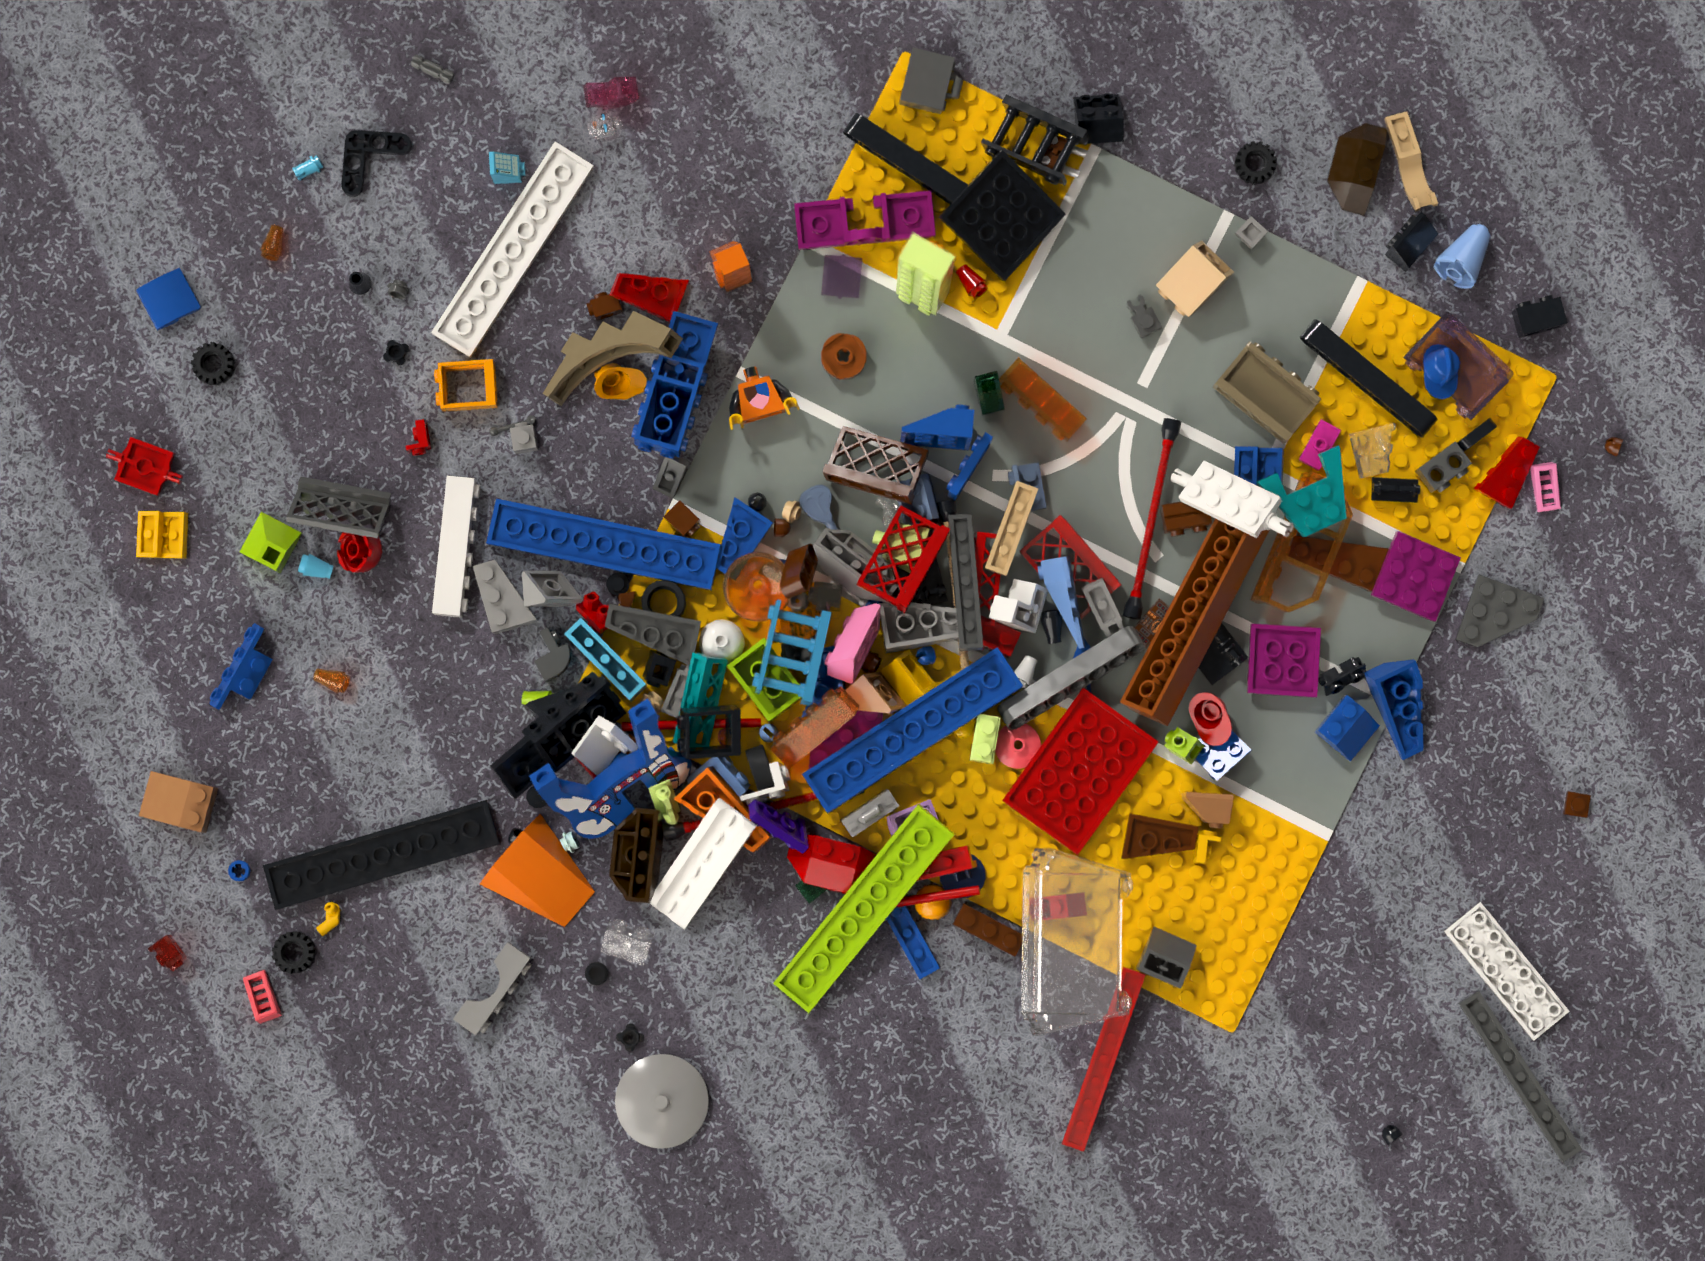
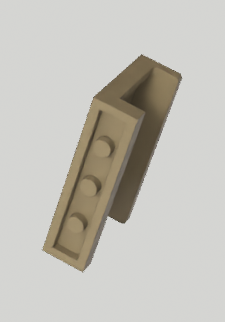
[1213,341,1321,444]

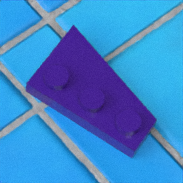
[748,799,809,854]

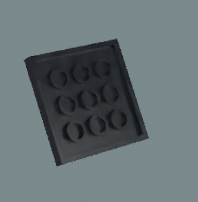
[939,150,1066,281]

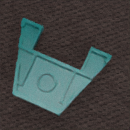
[1257,445,1347,537]

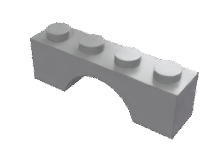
[453,942,532,1035]

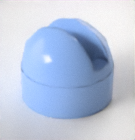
[759,723,778,742]

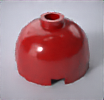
[337,532,382,573]

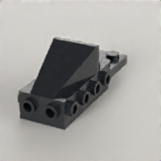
[490,672,626,799]

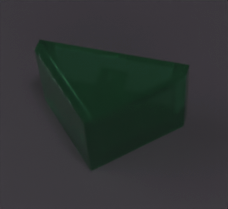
[973,371,1005,415]

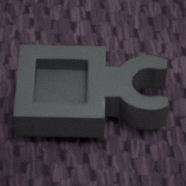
[1127,294,1162,339]

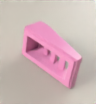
[1530,462,1561,512]

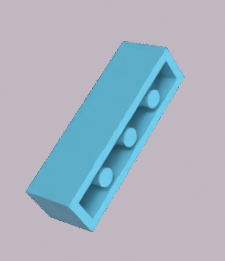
[565,618,648,702]

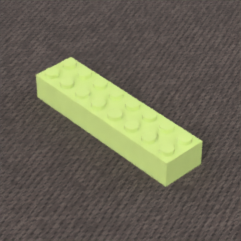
[896,233,955,316]

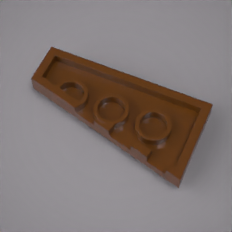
[1285,535,1389,592]

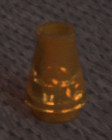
[260,225,284,261]
[313,668,350,694]

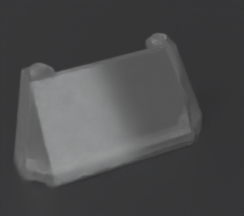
[1021,848,1133,1036]

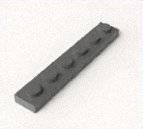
[948,514,983,651]

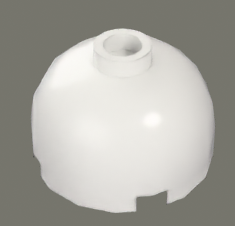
[699,619,745,666]

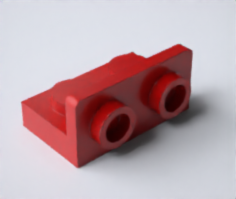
[981,616,1021,658]

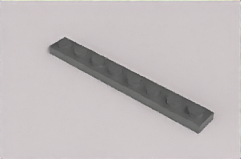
[1458,991,1582,1162]

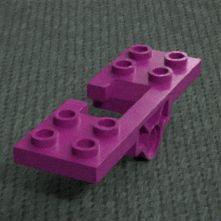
[794,191,936,250]

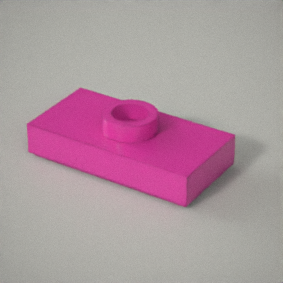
[1298,419,1341,471]

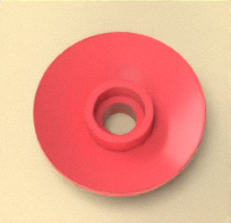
[995,724,1041,769]

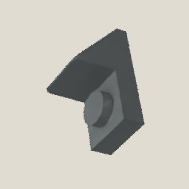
[652,456,689,499]

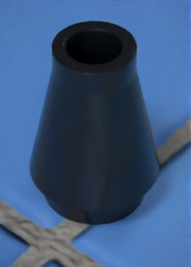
[349,272,371,295]
[1040,609,1063,644]

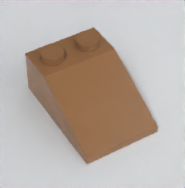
[139,771,218,833]

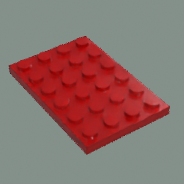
[1002,688,1158,855]

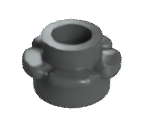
[387,280,410,299]

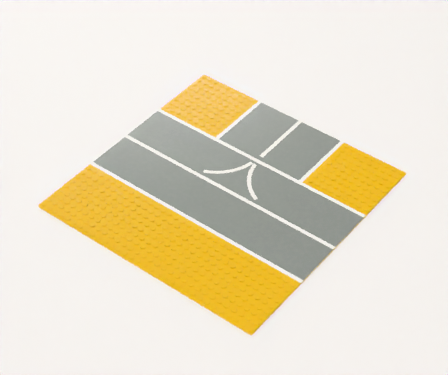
[579,52,1556,1032]

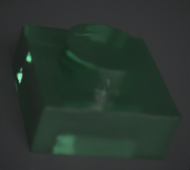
[795,880,827,904]

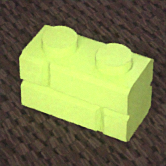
[969,714,1001,764]

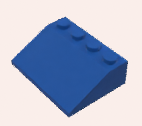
[900,405,974,451]

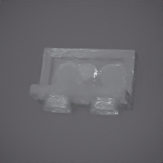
[600,918,655,967]

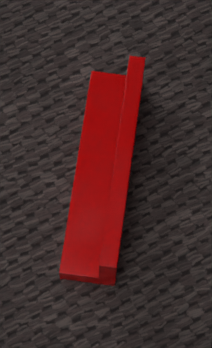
[973,531,1000,627]
[917,845,978,881]

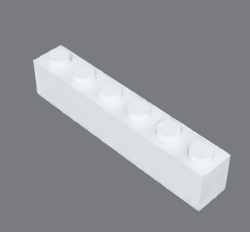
[432,476,480,618]

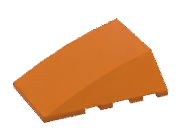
[480,814,595,927]

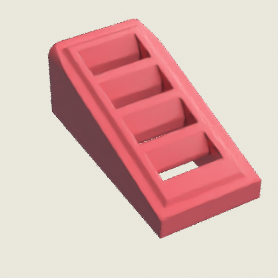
[243,970,282,1024]

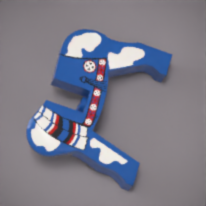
[529,698,692,839]

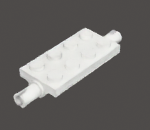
[1171,461,1294,538]

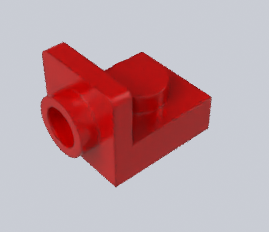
[405,419,431,456]

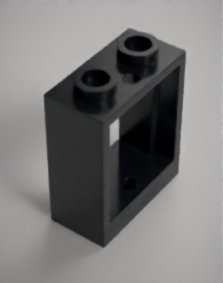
[677,705,741,759]

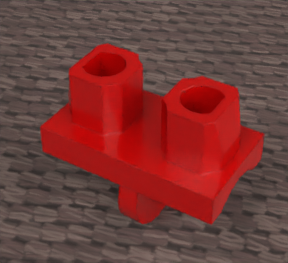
[576,592,609,634]

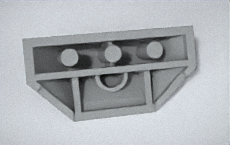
[813,528,898,602]

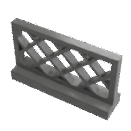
[286,477,391,538]

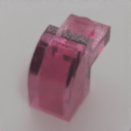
[583,77,639,110]

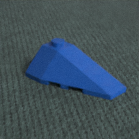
[1364,659,1423,760]

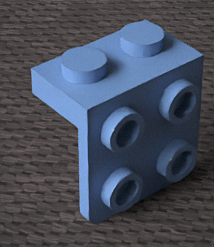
[687,756,750,797]

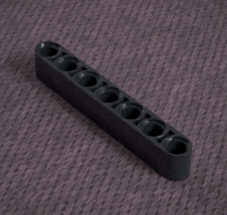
[843,113,968,204]
[1300,319,1438,438]

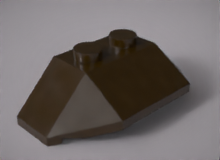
[1327,123,1387,216]
[609,808,664,903]

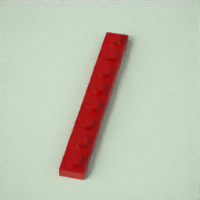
[1062,966,1146,1152]

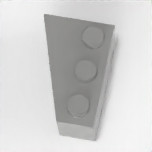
[473,560,539,635]

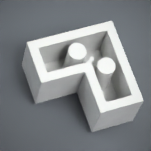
[989,579,1048,634]

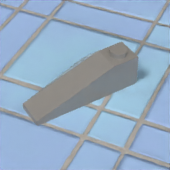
[878,602,958,653]

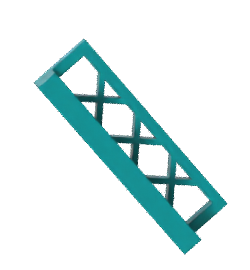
[673,652,728,748]

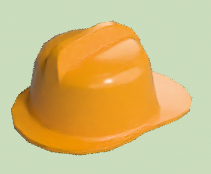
[594,363,647,400]

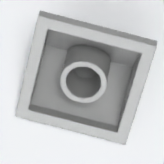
[522,571,583,607]

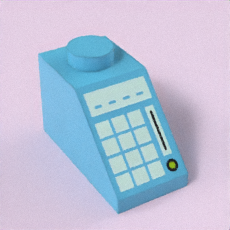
[489,152,526,184]

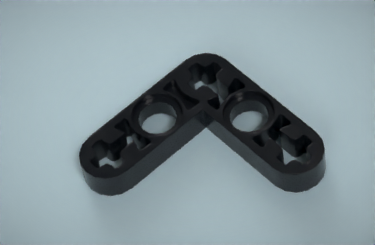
[341,130,412,197]

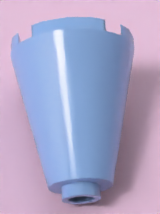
[1434,224,1491,289]

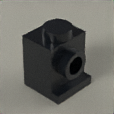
[643,650,677,688]

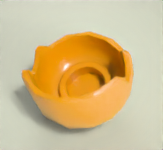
[915,885,952,920]

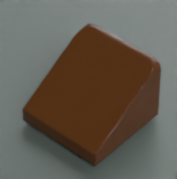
[618,591,637,607]

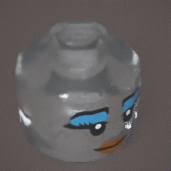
[587,110,623,143]

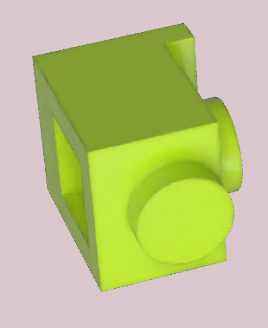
[1164,727,1204,765]

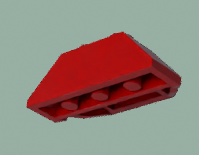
[787,835,877,894]

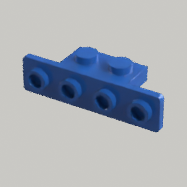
[209,623,273,710]

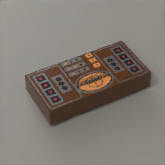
[1134,598,1169,649]

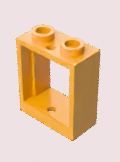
[434,359,498,412]

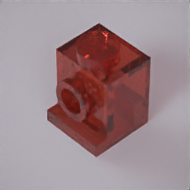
[148,934,187,972]

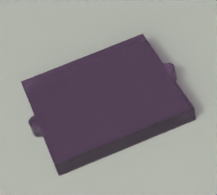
[821,254,862,299]

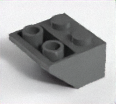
[1136,926,1197,989]

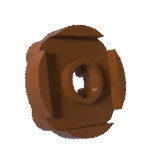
[821,333,866,380]

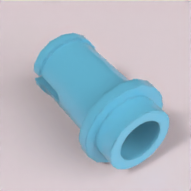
[293,156,324,181]

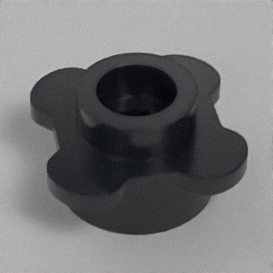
[383,340,409,365]
[616,1023,644,1052]

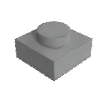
[1235,216,1268,250]

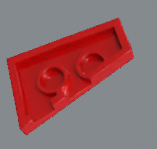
[610,273,689,322]
[1473,436,1540,509]

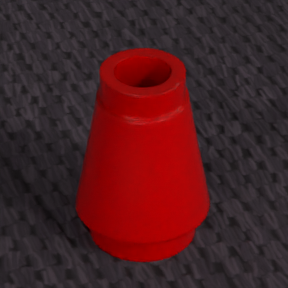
[956,264,988,299]

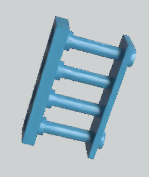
[752,599,831,706]

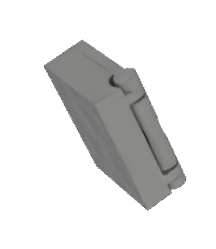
[841,789,899,838]

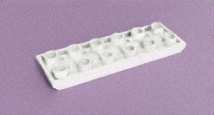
[650,798,757,930]
[1444,902,1570,1041]

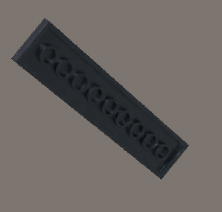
[263,800,500,910]

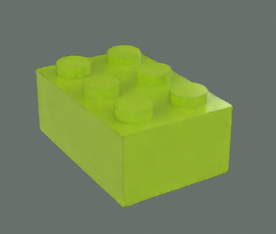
[727,638,802,723]

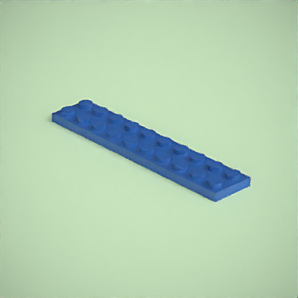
[486,499,721,591]
[802,647,1023,814]

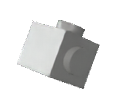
[510,422,538,454]

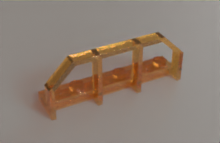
[1250,471,1353,613]

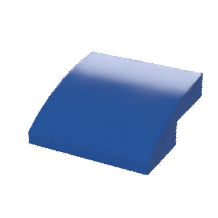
[136,268,201,330]
[1234,446,1284,486]

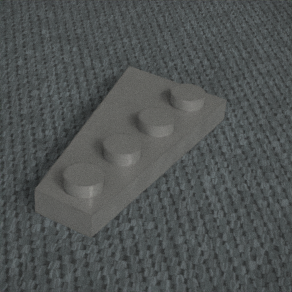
[605,603,701,666]

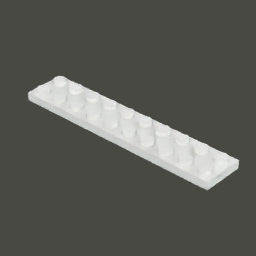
[431,142,594,358]

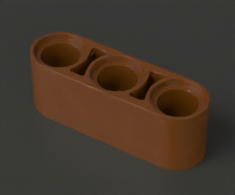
[780,544,818,598]

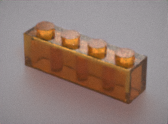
[999,357,1087,442]
[770,686,860,769]

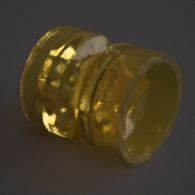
[780,609,815,639]

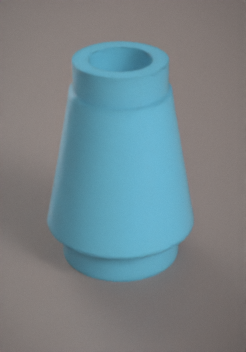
[298,554,334,579]

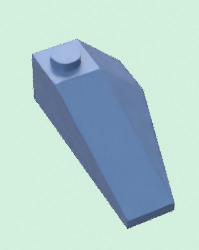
[1038,556,1085,649]

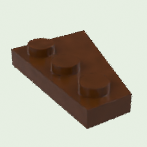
[1121,814,1199,859]

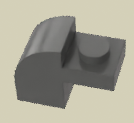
[534,627,571,682]

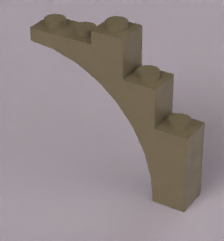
[543,311,683,406]

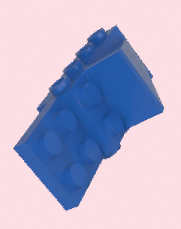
[631,311,718,459]

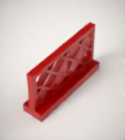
[856,505,950,613]
[1019,515,1122,619]

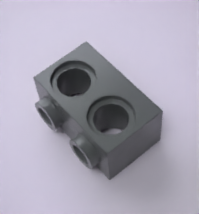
[1415,441,1472,493]

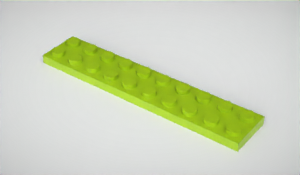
[773,804,955,1013]

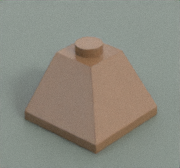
[844,672,907,713]
[1182,792,1233,828]

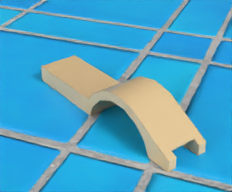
[1385,112,1438,212]

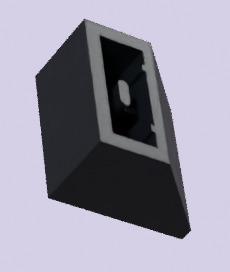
[1073,93,1124,145]
[1385,211,1438,272]

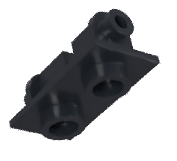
[1371,477,1420,503]
[1318,657,1366,696]

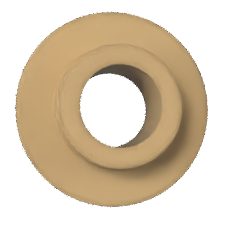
[782,500,802,523]

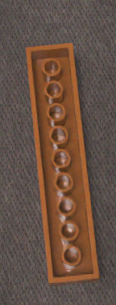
[1120,518,1270,726]

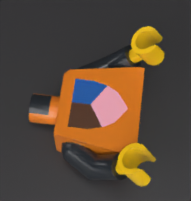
[729,366,800,430]

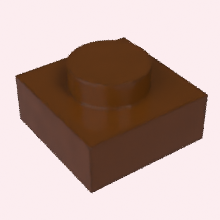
[1563,791,1591,818]

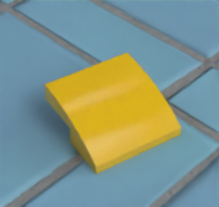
[136,511,188,559]

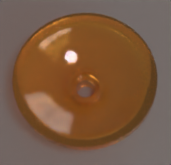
[723,552,791,621]

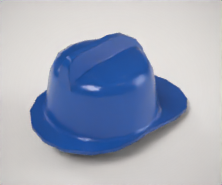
[1423,344,1460,399]

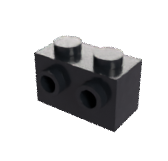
[1512,295,1568,338]

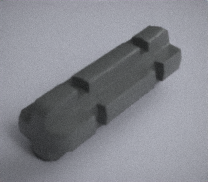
[411,55,455,84]

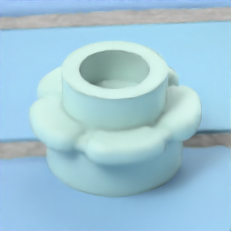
[560,831,580,853]

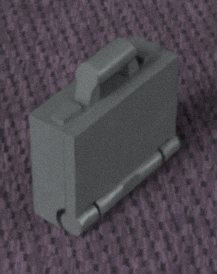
[899,47,963,114]

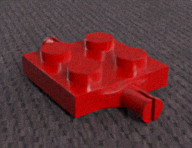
[106,437,183,496]

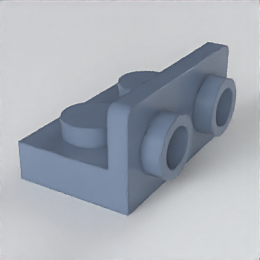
[1008,462,1047,511]
[898,474,939,525]

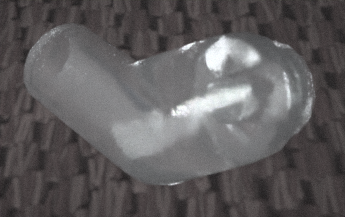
[875,496,898,527]

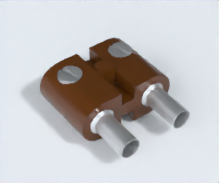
[1041,135,1088,178]

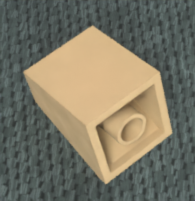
[1156,240,1234,317]

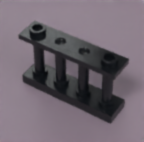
[981,94,1090,186]

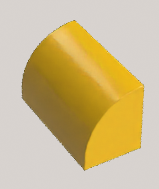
[880,649,937,705]

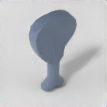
[799,485,839,530]

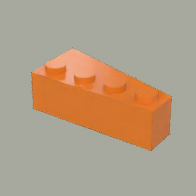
[709,241,752,292]
[674,766,773,853]

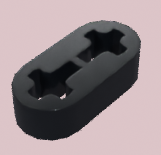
[1457,418,1497,452]

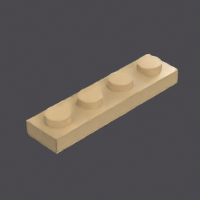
[984,481,1038,576]

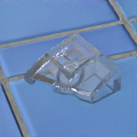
[1349,423,1396,479]

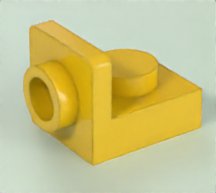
[1193,830,1222,864]

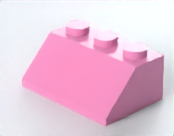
[825,603,881,684]

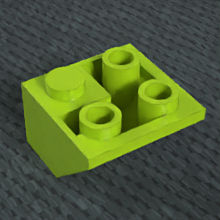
[239,512,302,574]

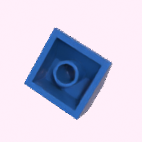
[1314,695,1380,762]

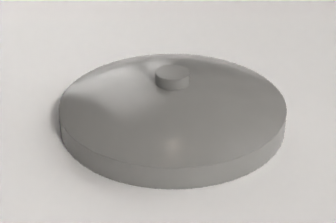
[615,1054,709,1148]

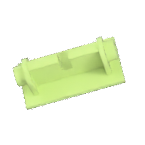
[648,779,680,825]

